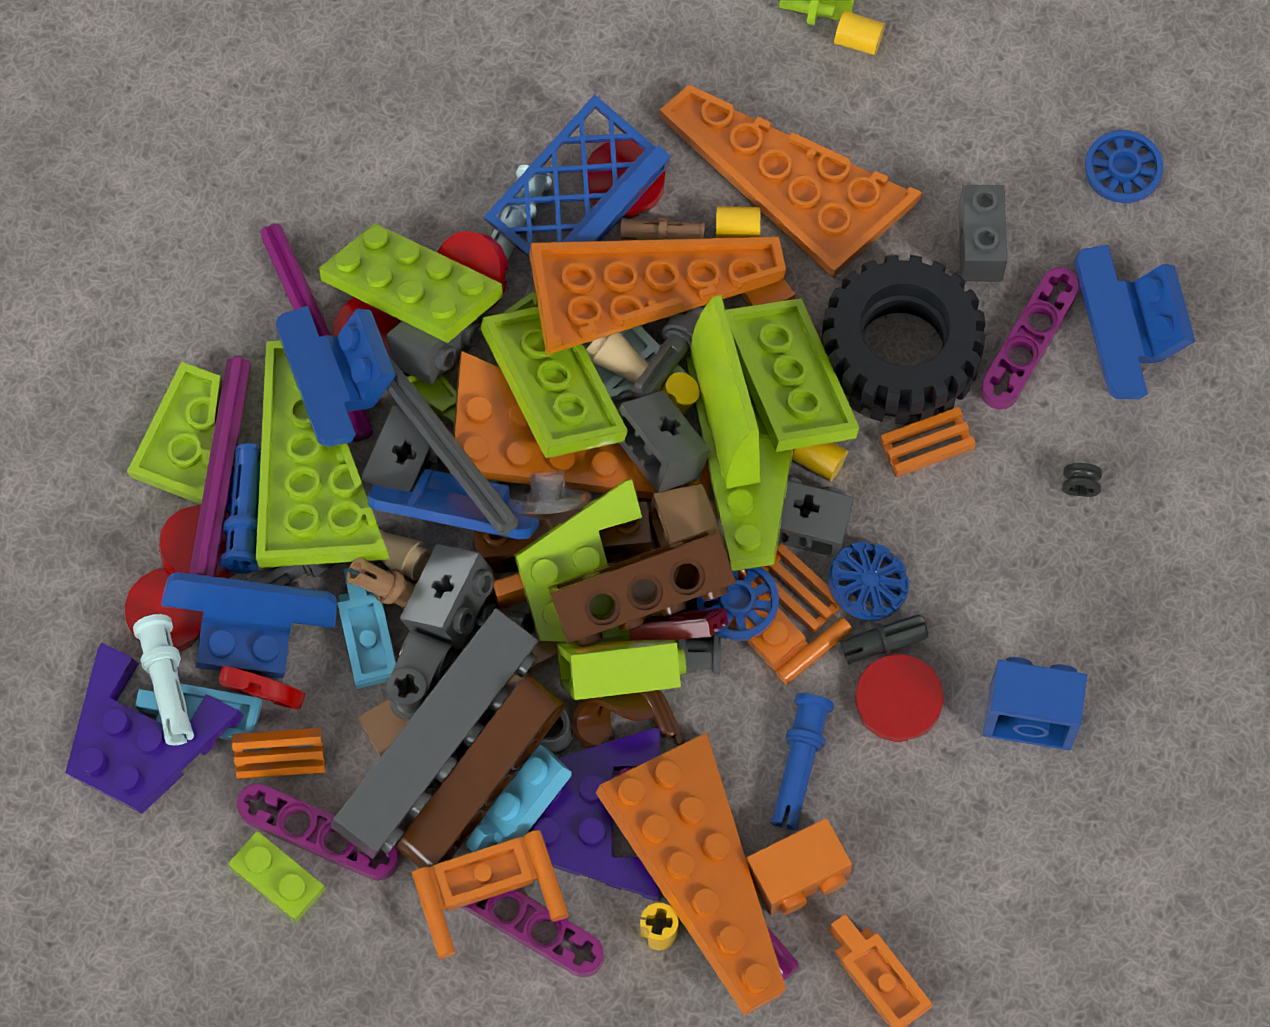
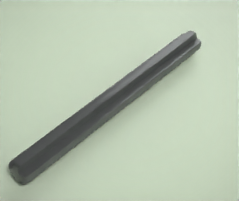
[387,356,518,536]

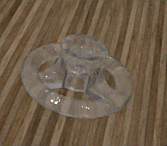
[506,471,593,514]

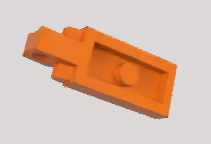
[829,914,933,1027]

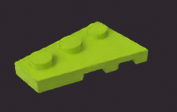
[127,361,222,504]

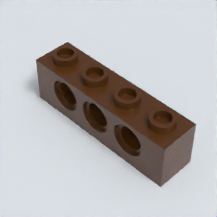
[474,502,651,573]
[548,528,736,646]

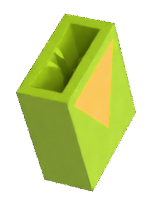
[557,635,686,700]

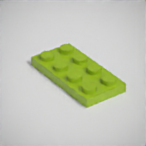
[319,223,503,343]
[725,298,859,452]
[480,307,628,459]

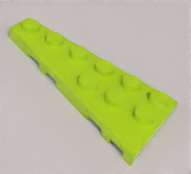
[256,340,390,568]
[686,357,794,571]

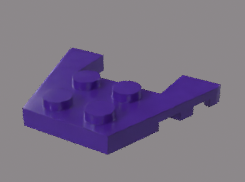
[65,643,244,814]
[526,728,660,901]

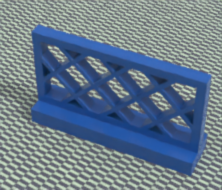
[484,94,671,259]

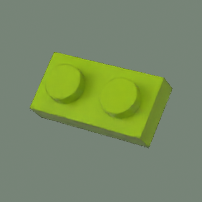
[227,831,326,923]

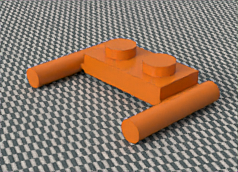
[730,570,853,685]
[411,830,569,959]

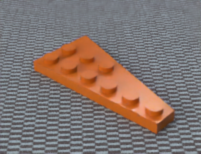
[659,85,923,278]
[529,237,786,355]
[450,351,710,499]
[596,732,786,1016]

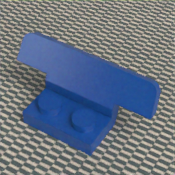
[1074,245,1196,399]
[276,306,396,446]
[368,469,540,539]
[161,572,337,678]

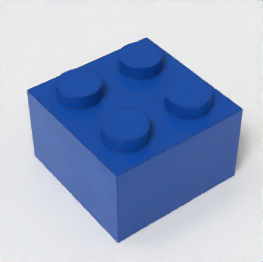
[983,657,1087,751]

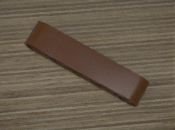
[396,676,565,868]

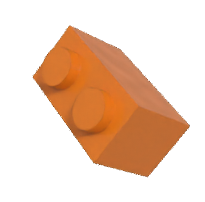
[746,818,852,915]

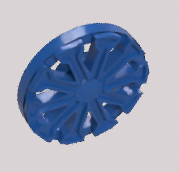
[1085,130,1163,204]
[828,541,909,621]
[696,567,779,641]

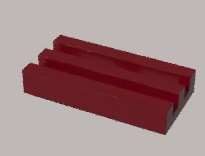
[629,608,729,640]

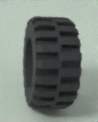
[821,254,986,425]

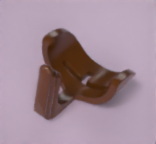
[572,690,685,747]

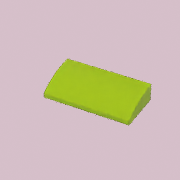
[691,295,760,489]

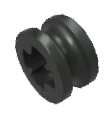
[1062,463,1102,497]

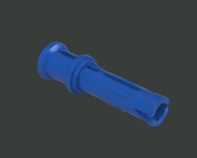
[220,443,261,574]
[770,693,834,831]

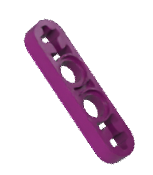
[981,267,1079,410]
[237,783,399,881]
[461,889,604,977]

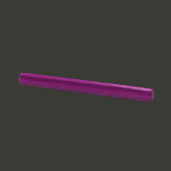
[260,223,373,442]
[189,356,251,577]

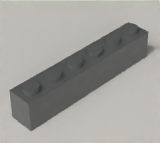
[330,609,539,859]

